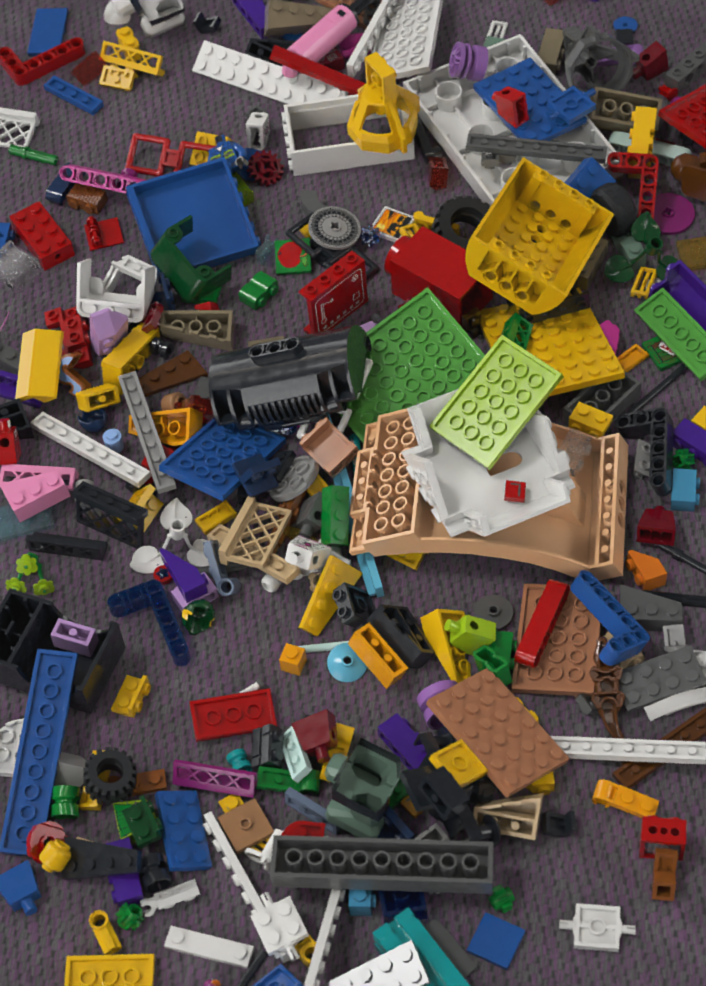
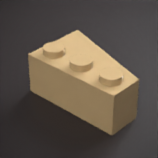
[473,793,544,840]

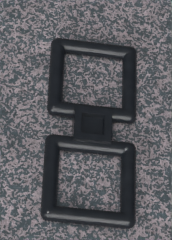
[285,212,380,280]

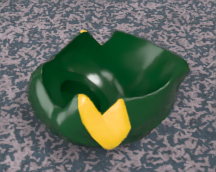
[182,599,215,635]

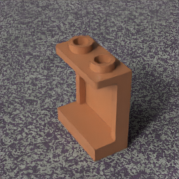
[299,417,359,478]

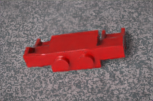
[44,306,93,369]

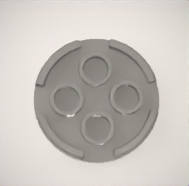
[268,456,319,502]

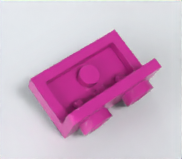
[339,32,373,59]

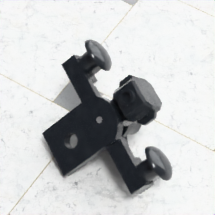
[400,727,501,847]

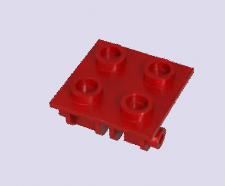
[84,216,124,251]

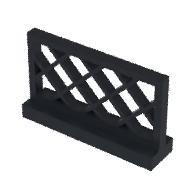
[72,481,148,549]

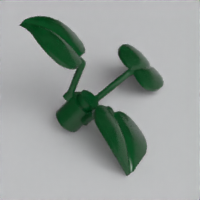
[604,211,678,283]

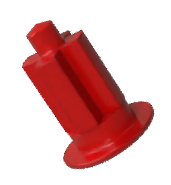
[658,85,678,102]

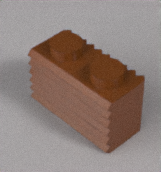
[66,183,108,215]

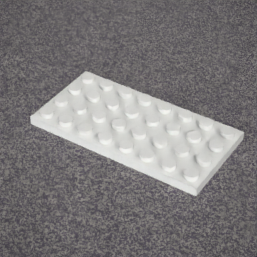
[372,0,443,79]

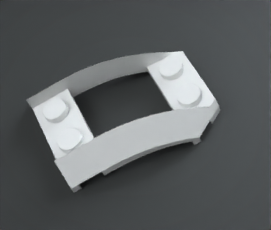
[89,255,157,325]
[644,650,706,722]

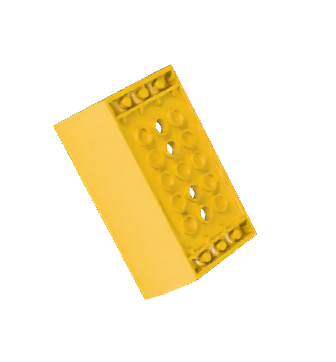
[466,157,614,315]

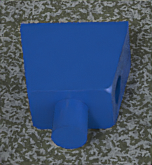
[0,860,41,916]

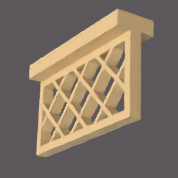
[218,496,292,569]

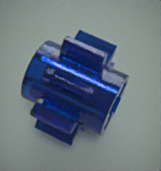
[360,224,382,247]

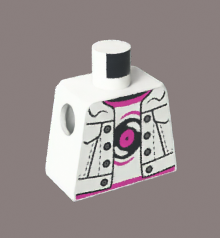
[246,112,270,151]
[285,535,332,570]

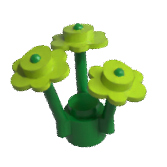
[5,552,55,596]

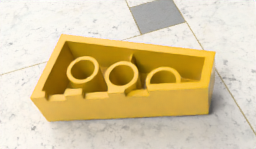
[101,322,160,395]

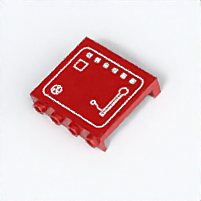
[298,251,368,335]

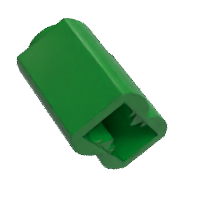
[238,271,279,311]
[473,645,513,686]

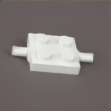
[250,892,309,961]
[559,903,635,952]

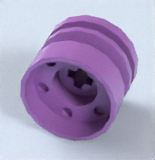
[449,42,488,82]

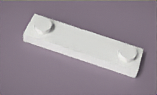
[164,926,254,969]

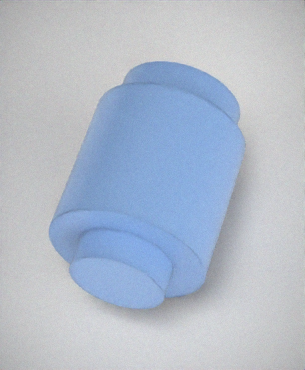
[103,429,124,453]

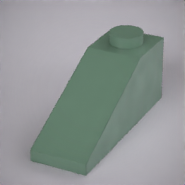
[609,231,647,270]

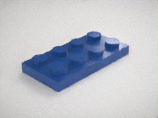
[155,791,212,871]

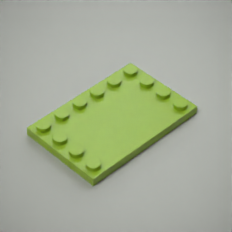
[429,335,564,470]

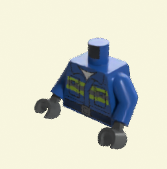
[207,134,249,174]

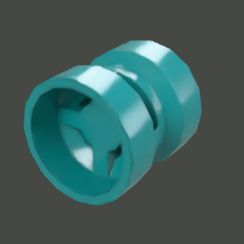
[226,748,253,777]

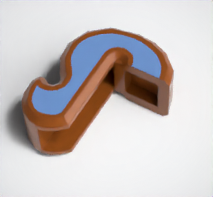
[59,352,91,397]

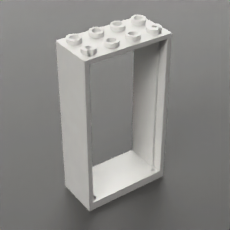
[281,94,415,176]

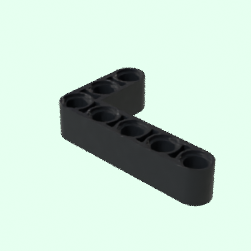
[615,407,674,497]

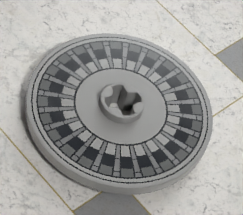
[308,206,361,250]

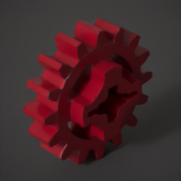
[247,149,284,187]

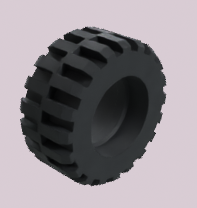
[431,196,490,249]

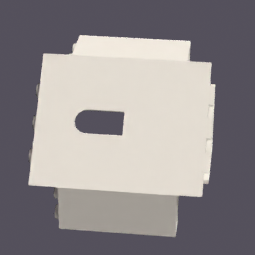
[401,389,576,537]

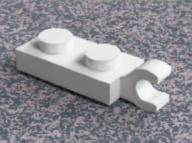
[140,879,200,917]

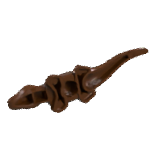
[589,637,628,765]

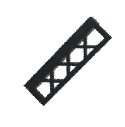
[25,532,108,561]

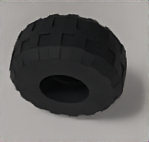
[590,182,638,236]

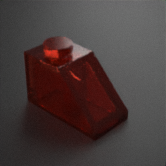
[428,156,449,190]

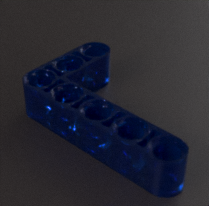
[107,580,191,667]

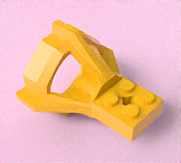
[347,52,420,154]

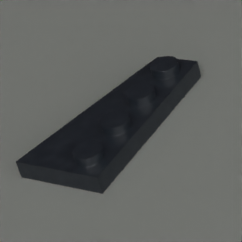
[62,836,142,880]

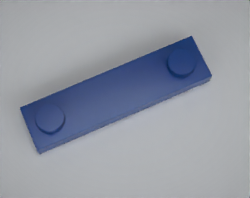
[43,75,104,115]

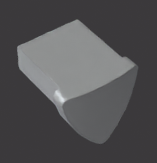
[663,624,688,652]

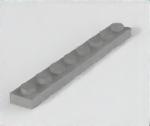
[118,371,177,494]

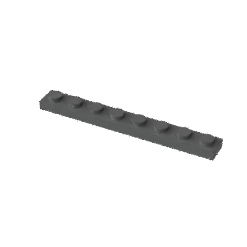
[466,133,607,164]

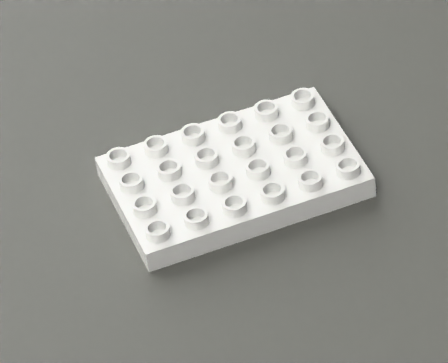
[403,34,623,207]

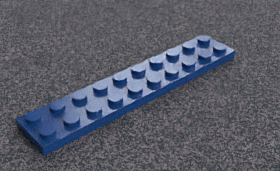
[0,649,79,856]

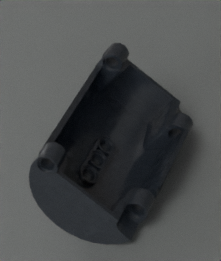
[209,325,372,432]

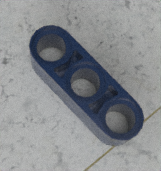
[45,163,86,205]

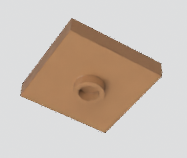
[218,798,274,855]

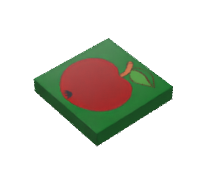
[275,238,312,275]

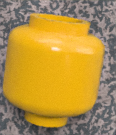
[39,839,71,873]

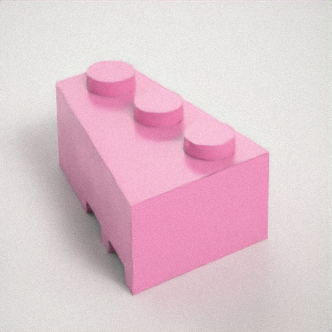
[0,470,71,523]

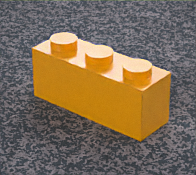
[347,623,408,689]

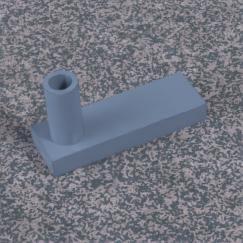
[285,787,341,835]

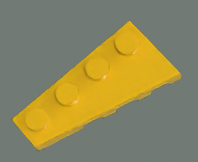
[298,555,363,636]

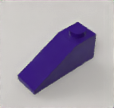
[159,548,209,603]

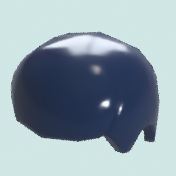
[78,409,108,433]

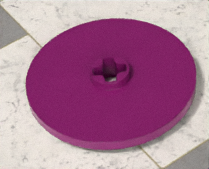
[647,193,695,235]

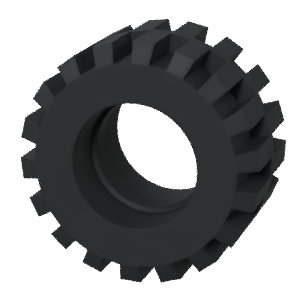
[84,747,137,806]

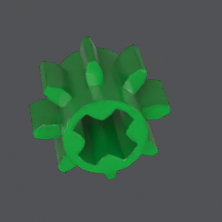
[673,448,695,469]
[488,884,515,914]
[116,903,144,931]

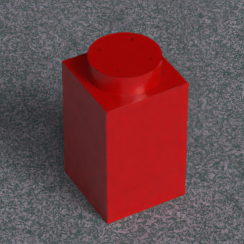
[384,226,493,327]

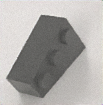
[619,584,682,631]

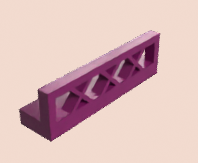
[172,759,258,798]

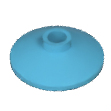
[327,643,367,682]

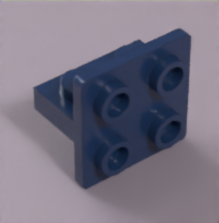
[232,454,281,497]

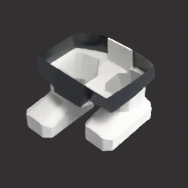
[112,0,186,37]

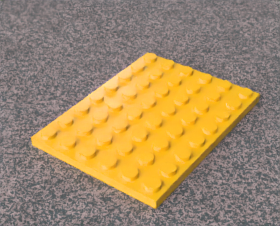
[479,287,625,397]

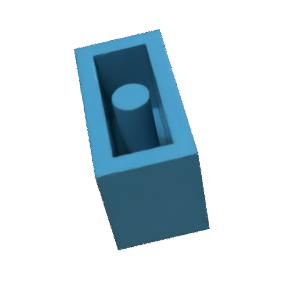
[671,468,700,512]

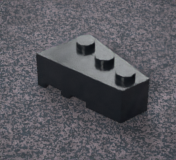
[0,398,34,439]

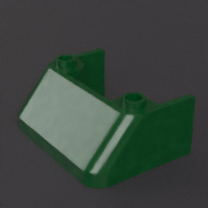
[151,215,232,304]

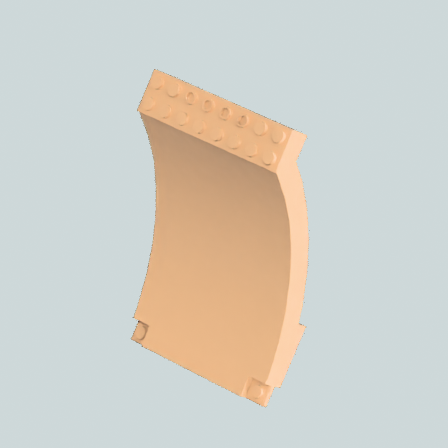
[349,408,629,580]

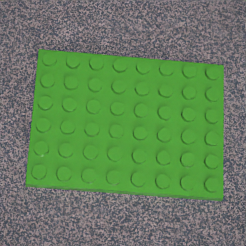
[339,287,485,443]

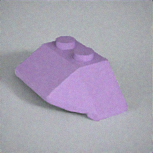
[90,308,128,356]

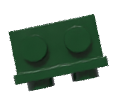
[122,795,163,849]

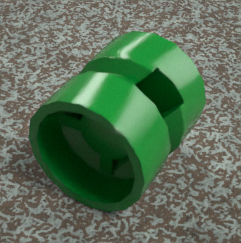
[51,785,80,819]

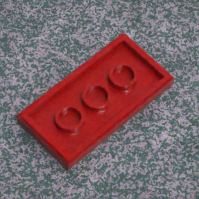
[189,688,277,742]

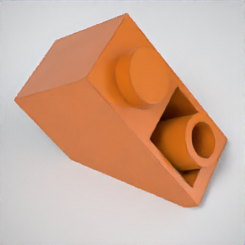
[625,550,667,590]

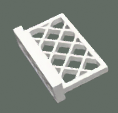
[0,107,40,148]

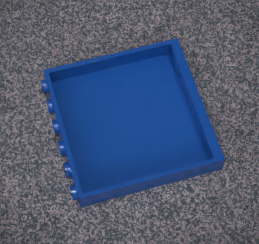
[125,157,261,284]

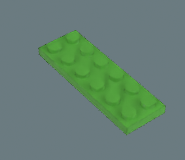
[634,287,706,381]

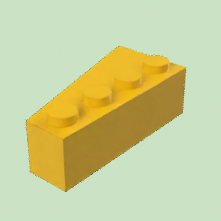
[627,106,657,180]

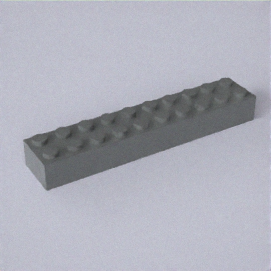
[270,835,493,894]

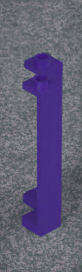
[648,260,706,331]

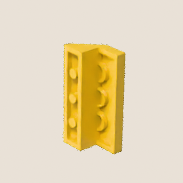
[15,329,64,403]

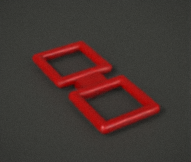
[125,133,215,177]

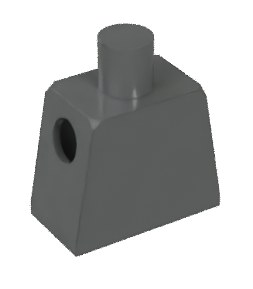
[295,491,322,539]

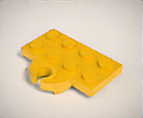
[64,954,155,986]

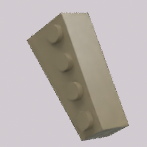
[264,0,332,37]
[160,310,235,351]

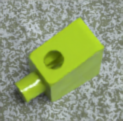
[444,615,496,656]

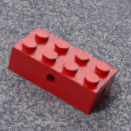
[9,201,75,271]

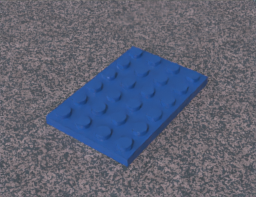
[473,57,587,141]
[159,417,286,501]

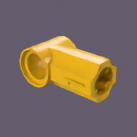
[89,910,122,955]

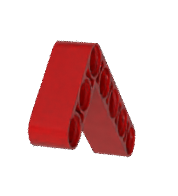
[0,37,86,86]
[607,152,659,242]

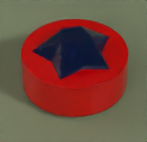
[153,565,172,585]

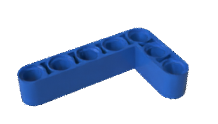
[570,570,650,666]

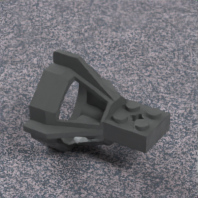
[562,24,640,100]

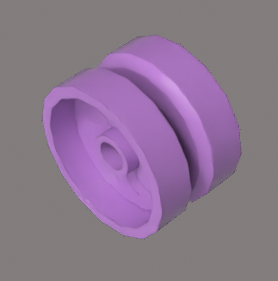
[417,680,458,730]

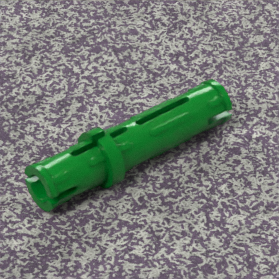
[8,144,59,166]

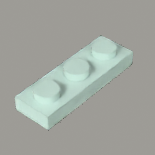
[282,726,312,783]

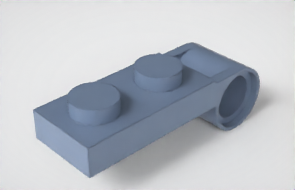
[203,540,241,596]

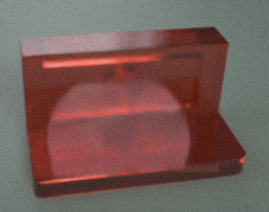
[69,51,108,86]

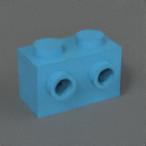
[348,889,376,916]

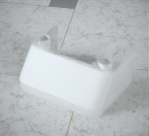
[76,258,155,323]

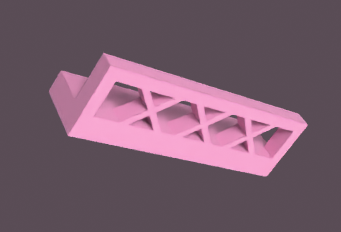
[0,464,79,491]

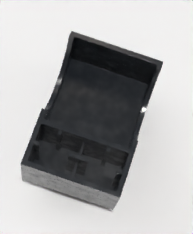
[0,588,126,714]

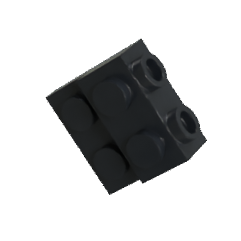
[332,582,375,628]

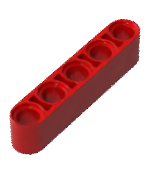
[515,579,570,668]

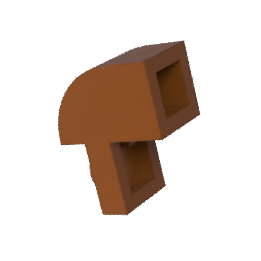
[652,848,678,901]

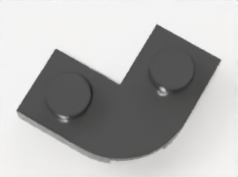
[481,153,516,169]

